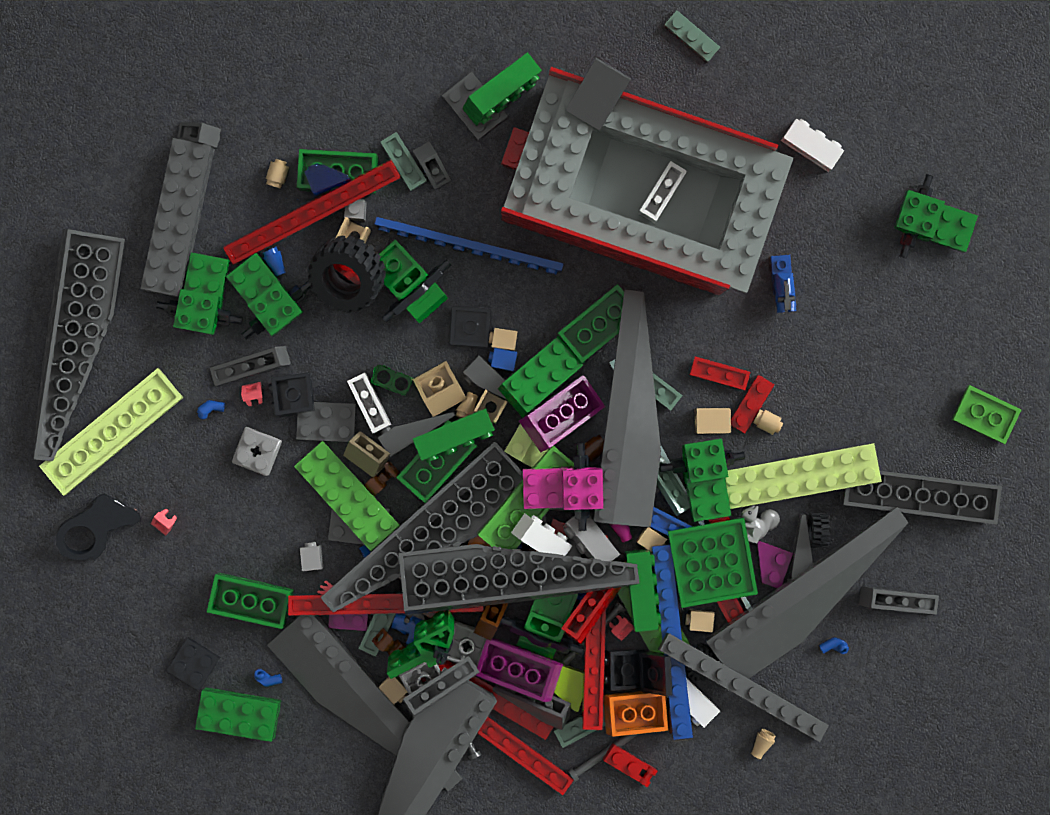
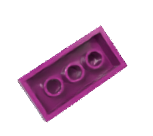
[519,375,606,453]
[476,638,563,702]

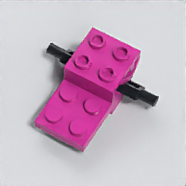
[523,443,603,531]

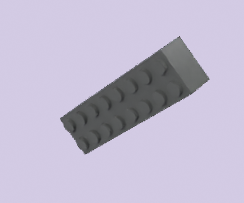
[140,138,215,297]
[840,471,1002,524]

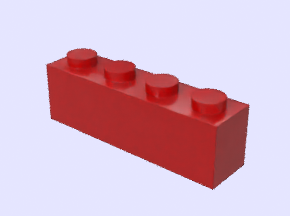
[561,587,621,644]

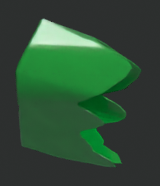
[371,364,413,396]

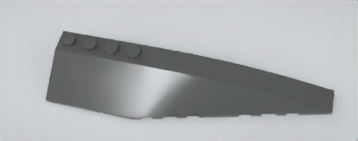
[33,229,125,461]
[593,290,661,527]
[321,442,523,612]
[706,507,908,679]
[399,544,640,615]
[267,615,463,791]
[378,667,497,815]

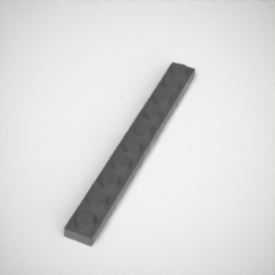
[658,633,829,742]

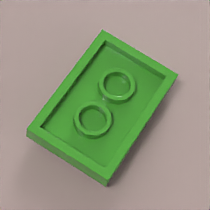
[952,385,1021,444]

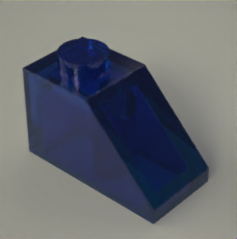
[304,163,350,196]

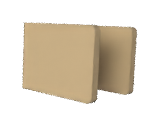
[336,217,371,244]
[473,389,508,424]
[694,408,731,434]

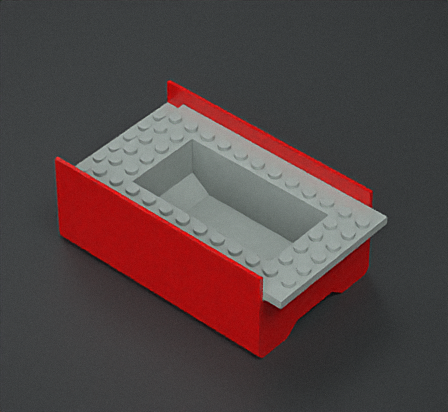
[501,67,793,295]

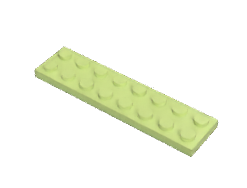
[39,368,183,496]
[725,443,882,509]

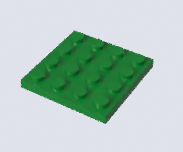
[667,518,758,608]

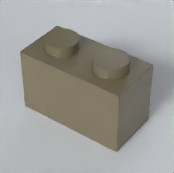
[343,431,390,478]

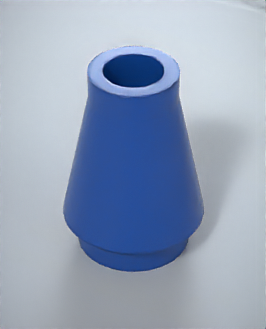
[263,247,286,276]

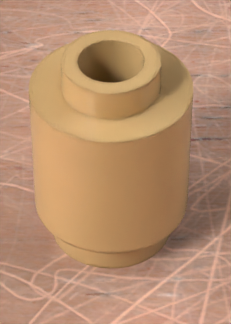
[266,159,289,189]
[753,410,783,435]

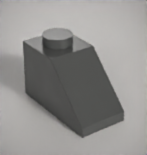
[177,122,221,148]
[413,142,451,190]

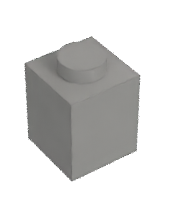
[344,199,367,222]
[300,542,323,571]

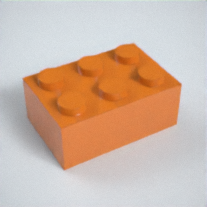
[603,691,668,737]

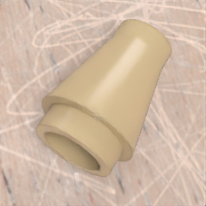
[455,392,478,419]
[751,729,776,759]

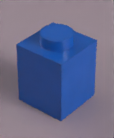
[488,348,517,372]

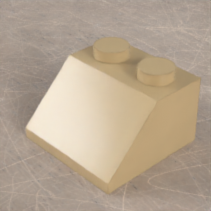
[413,361,467,417]

